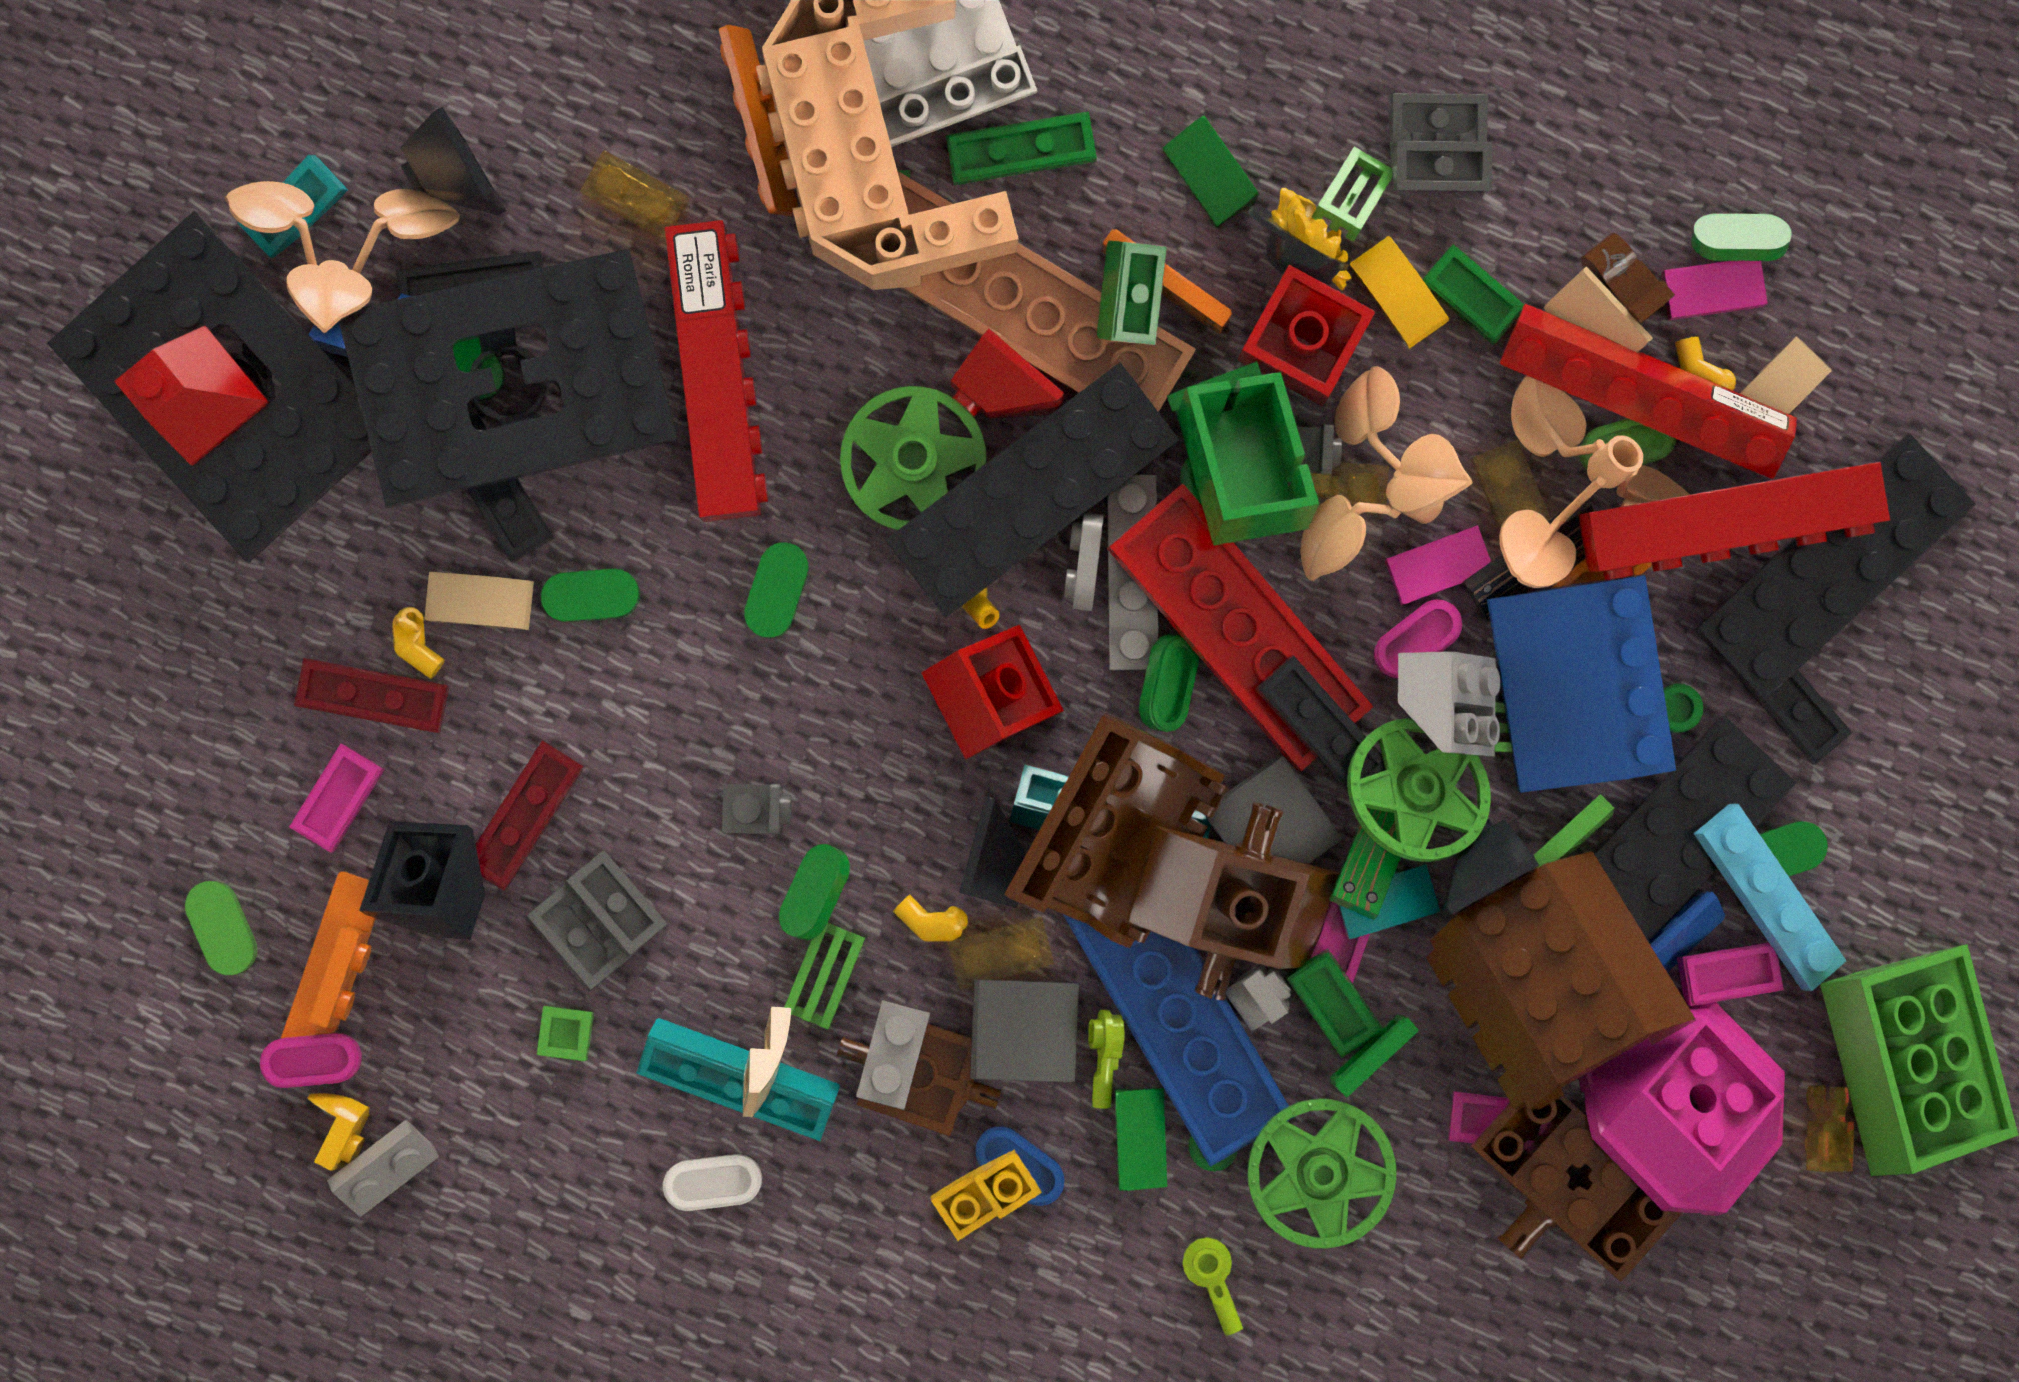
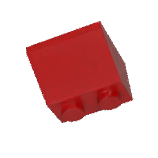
[1237,265,1376,406]
[921,624,1064,760]

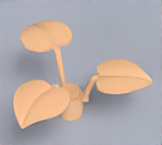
[225,181,460,333]
[1300,366,1473,581]
[1499,375,1690,588]

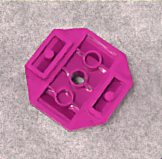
[1578,1002,1785,1216]

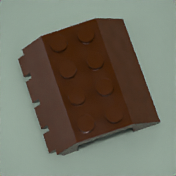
[1004,713,1229,948]
[1426,851,1696,1110]

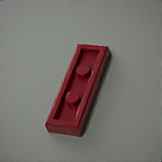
[294,658,450,734]
[476,740,585,891]

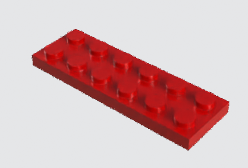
[1107,483,1374,772]

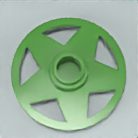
[840,386,987,531]
[1347,718,1491,862]
[1247,1098,1396,1248]

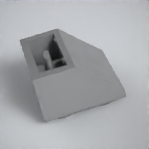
[1398,652,1500,757]

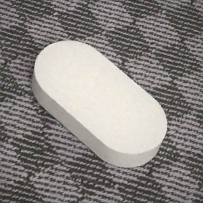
[663,1154,762,1211]

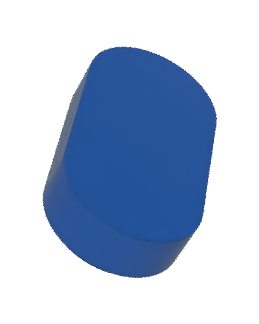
[976,1126,1064,1206]

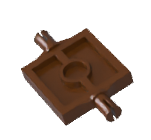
[836,1023,1002,1136]

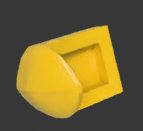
[307,1093,369,1171]

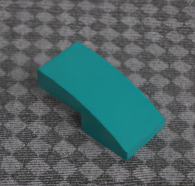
[237,154,348,258]
[1337,864,1440,940]

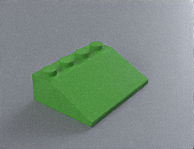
[1820,944,2018,1176]

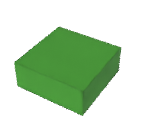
[537,1005,594,1061]

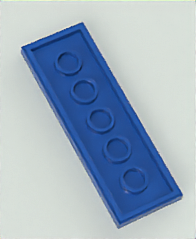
[1063,914,1294,1167]

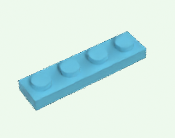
[1694,804,1846,991]

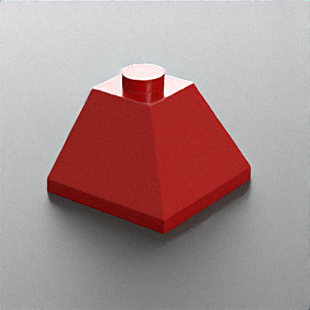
[114,326,269,466]
[951,328,1064,419]

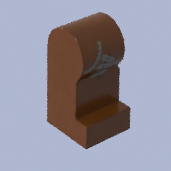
[1581,233,1675,324]

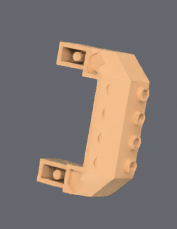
[756,0,1019,290]

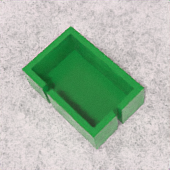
[1177,372,1319,545]

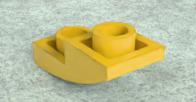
[1350,236,1450,349]
[931,1150,1042,1241]

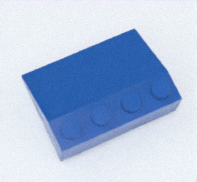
[1487,575,1676,793]

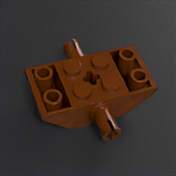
[1126,802,1339,1001]
[1471,1096,1682,1282]

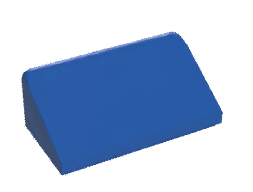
[1649,891,1725,973]

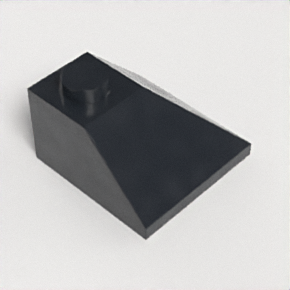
[400,107,507,215]
[959,796,1026,908]
[1440,818,1539,924]
[359,821,485,940]

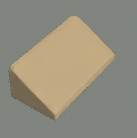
[1544,267,1653,352]

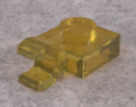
[1311,462,1389,516]
[1805,1085,1854,1172]

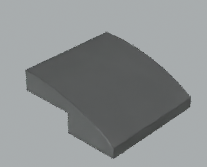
[1389,93,1492,191]
[1203,754,1342,864]
[525,850,667,993]
[970,979,1079,1082]

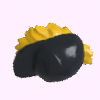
[1248,188,1352,291]

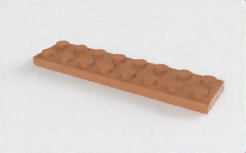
[897,171,1196,412]

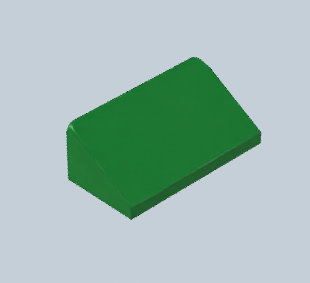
[1162,115,1259,227]
[1097,240,1167,345]
[1114,1088,1167,1191]

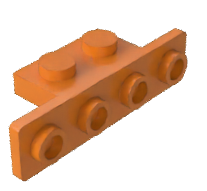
[719,25,798,216]
[281,872,376,1038]

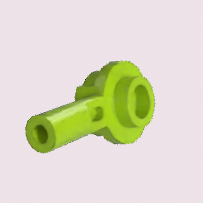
[1088,1010,1125,1109]
[1182,1237,1243,1336]

